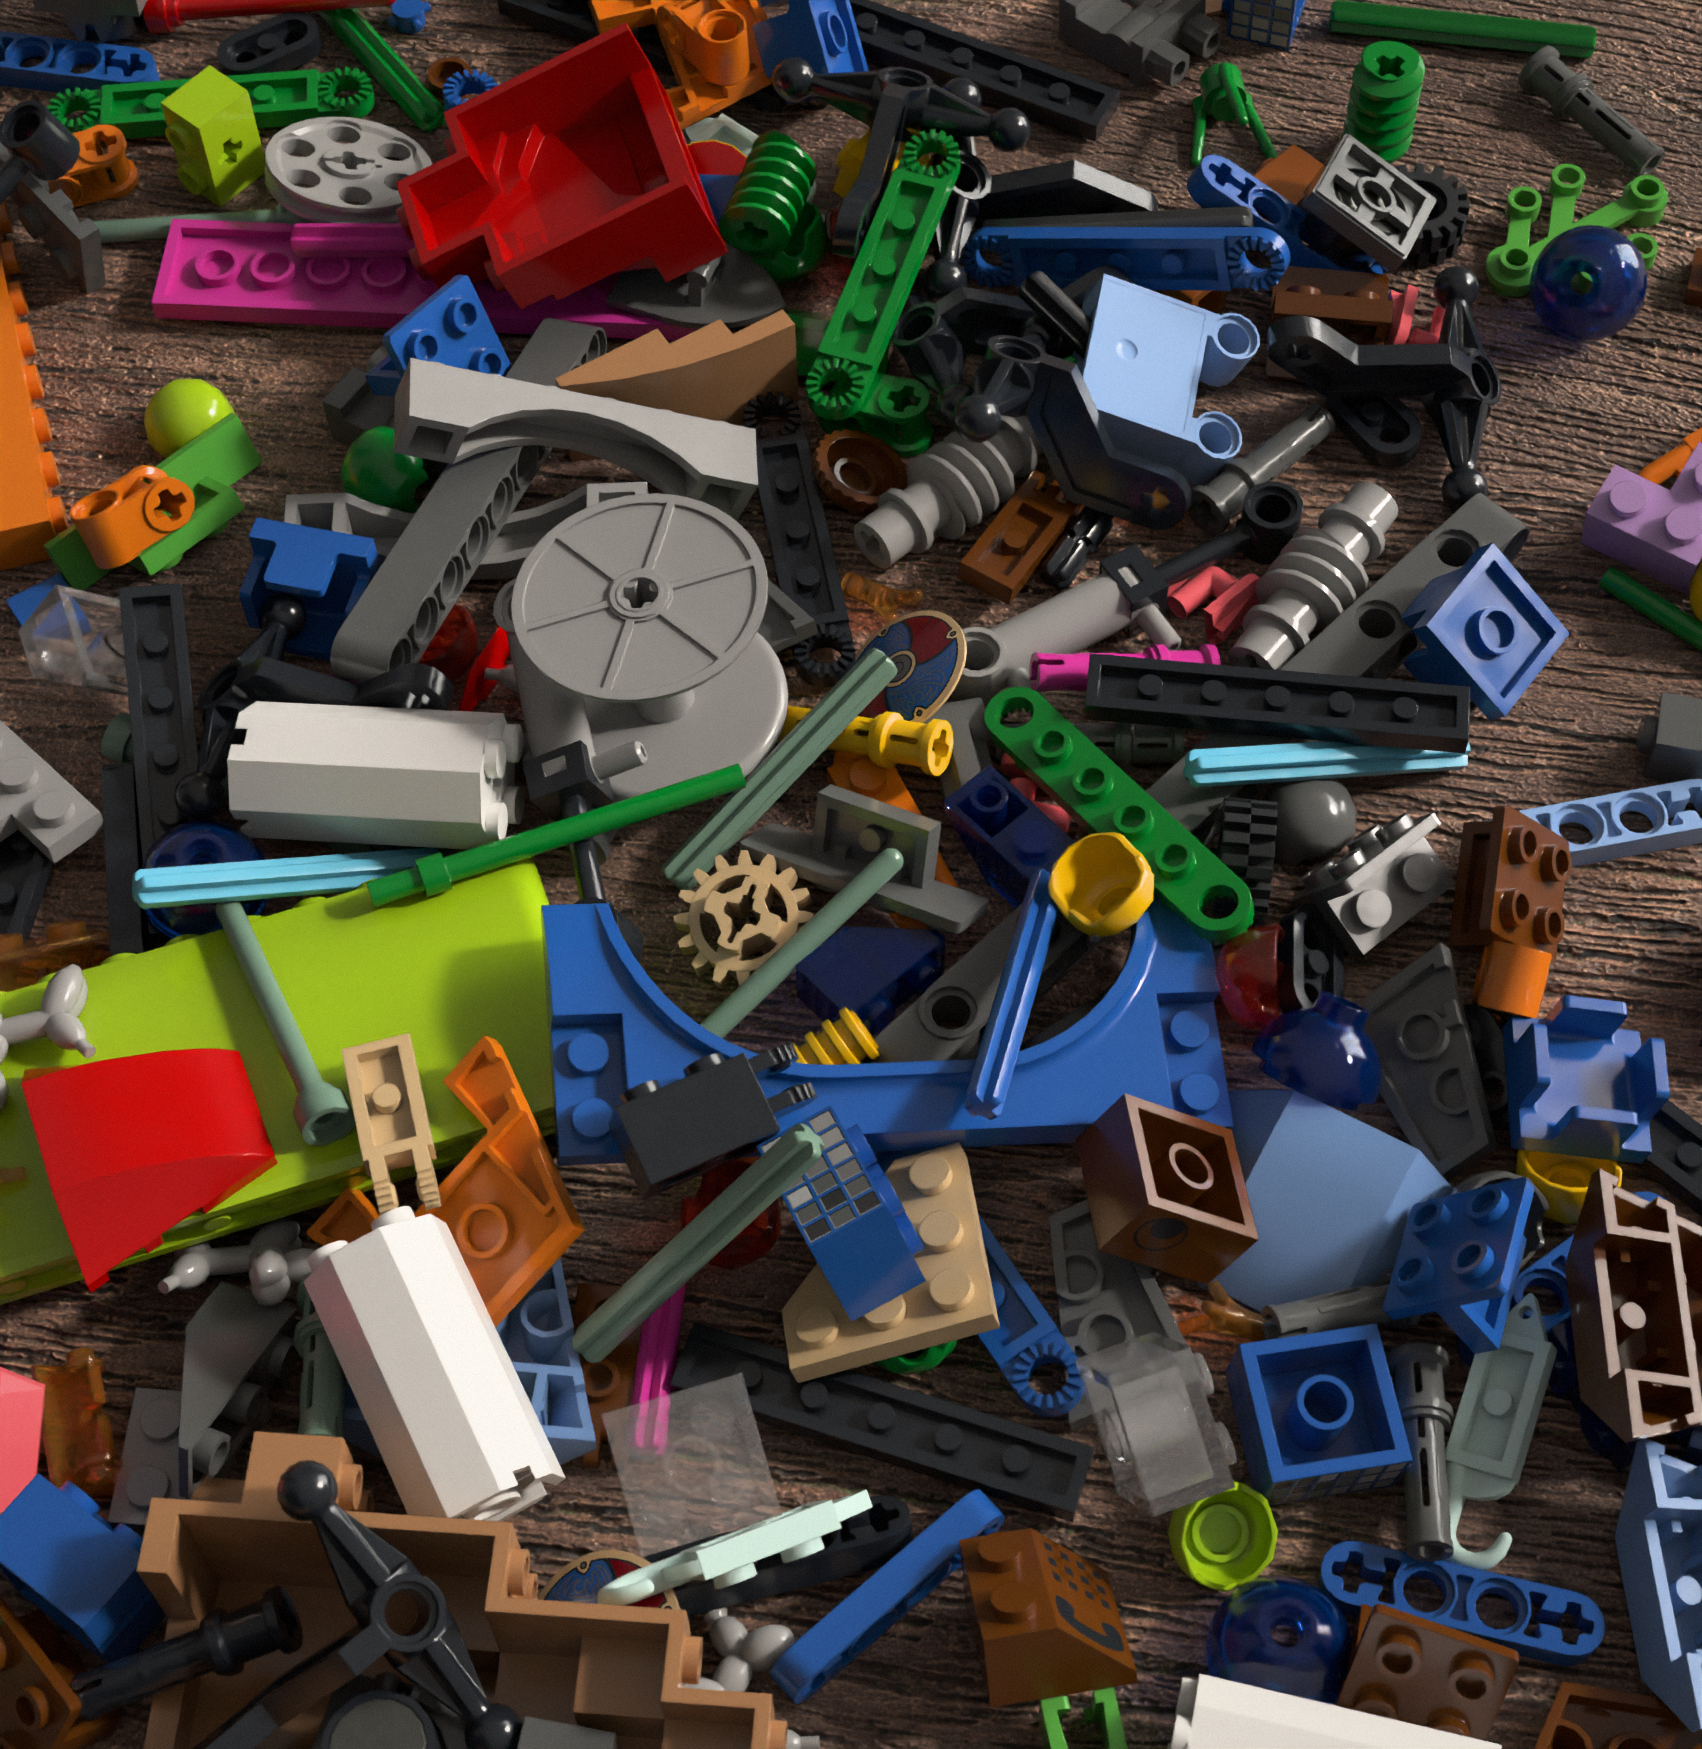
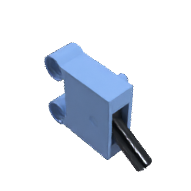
[1017,271,1260,485]

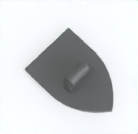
[606,242,786,329]

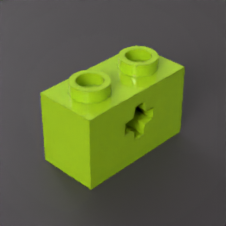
[161,65,265,207]

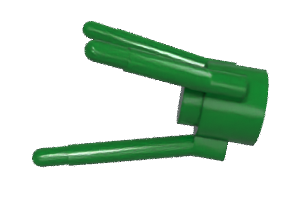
[1190,62,1277,167]

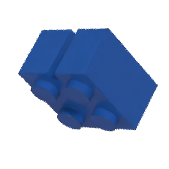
[0,1473,166,1664]

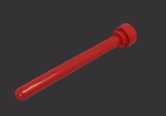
[143,0,396,34]

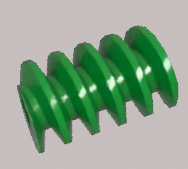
[1342,41,1425,164]
[718,131,817,254]

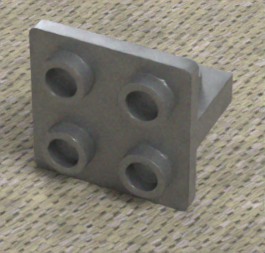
[1289,812,1456,958]

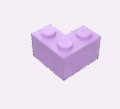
[1581,442,1702,595]

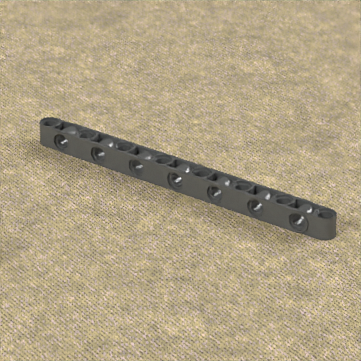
[861,493,1530,1064]

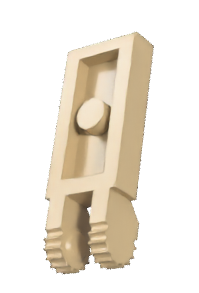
[341,1033,442,1216]

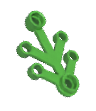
[1485,164,1668,297]

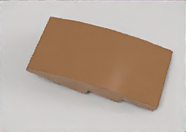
[555,309,799,461]

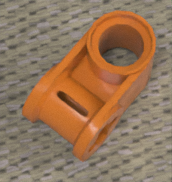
[656,0,750,86]
[47,124,139,209]
[69,465,195,569]
[1471,941,1552,1019]

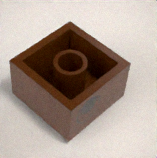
[1076,1093,1259,1285]

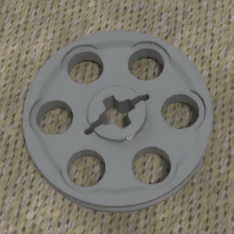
[264,117,432,223]

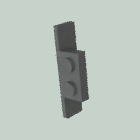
[739,784,988,934]

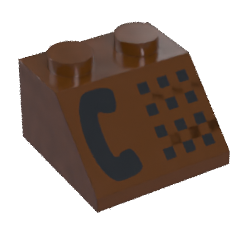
[959,1528,1138,1708]

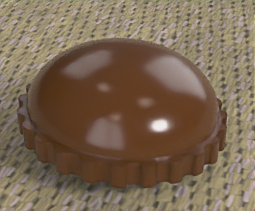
[811,429,908,513]

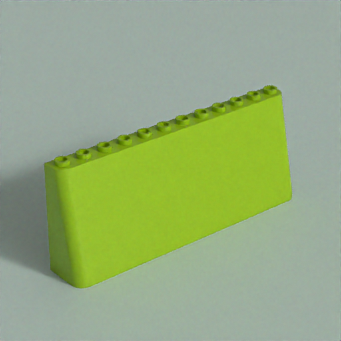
[0,856,556,1305]

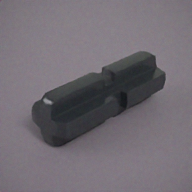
[1040,506,1114,591]

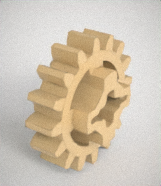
[674,850,814,989]

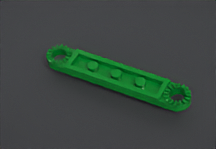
[47,67,375,139]
[805,129,961,420]
[984,687,1255,944]

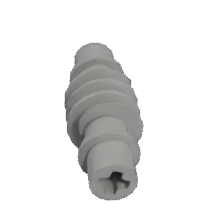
[854,415,1044,569]
[1228,482,1398,670]

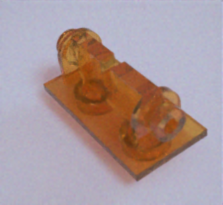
[0,919,109,992]
[31,1347,122,1499]

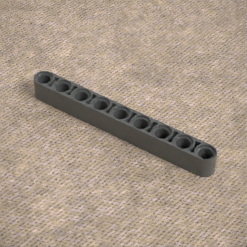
[330,318,607,684]

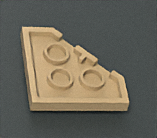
[782,1142,1000,1383]

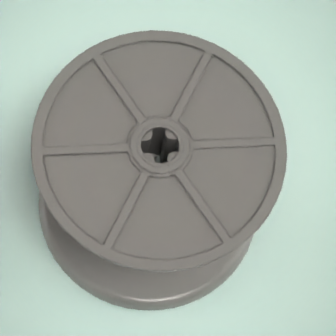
[511,493,788,802]

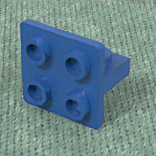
[364,275,512,397]
[1382,1177,1535,1354]

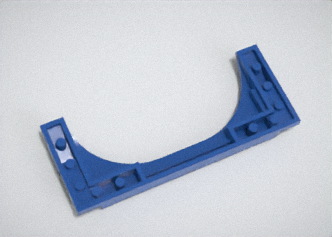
[540,895,1234,1166]

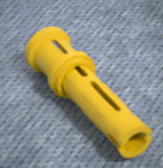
[776,705,953,776]

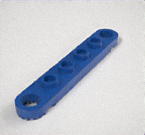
[961,227,1290,291]
[866,1149,1085,1417]

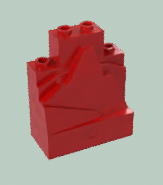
[396,22,728,309]

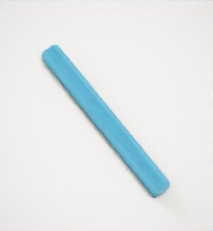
[1183,741,1471,788]
[132,847,444,909]

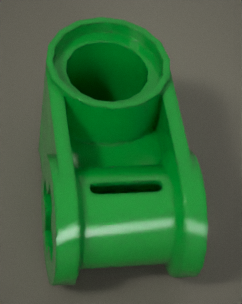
[818,372,934,457]

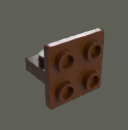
[1264,266,1393,382]
[1448,805,1572,964]
[0,1597,122,1749]
[1334,1604,1519,1741]

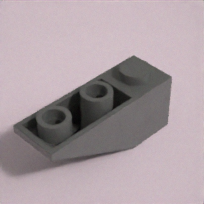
[178,1282,300,1499]

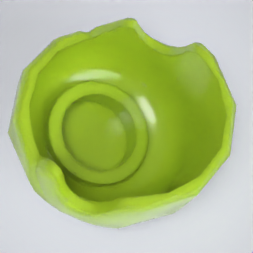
[144,378,235,458]
[1167,1479,1278,1592]

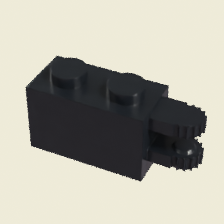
[608,1043,817,1200]

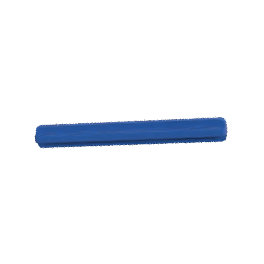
[965,868,1059,1120]

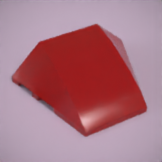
[21,1048,278,1293]

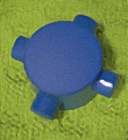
[386,0,431,34]

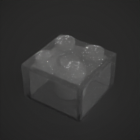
[1075,1332,1236,1517]
[601,1373,782,1557]

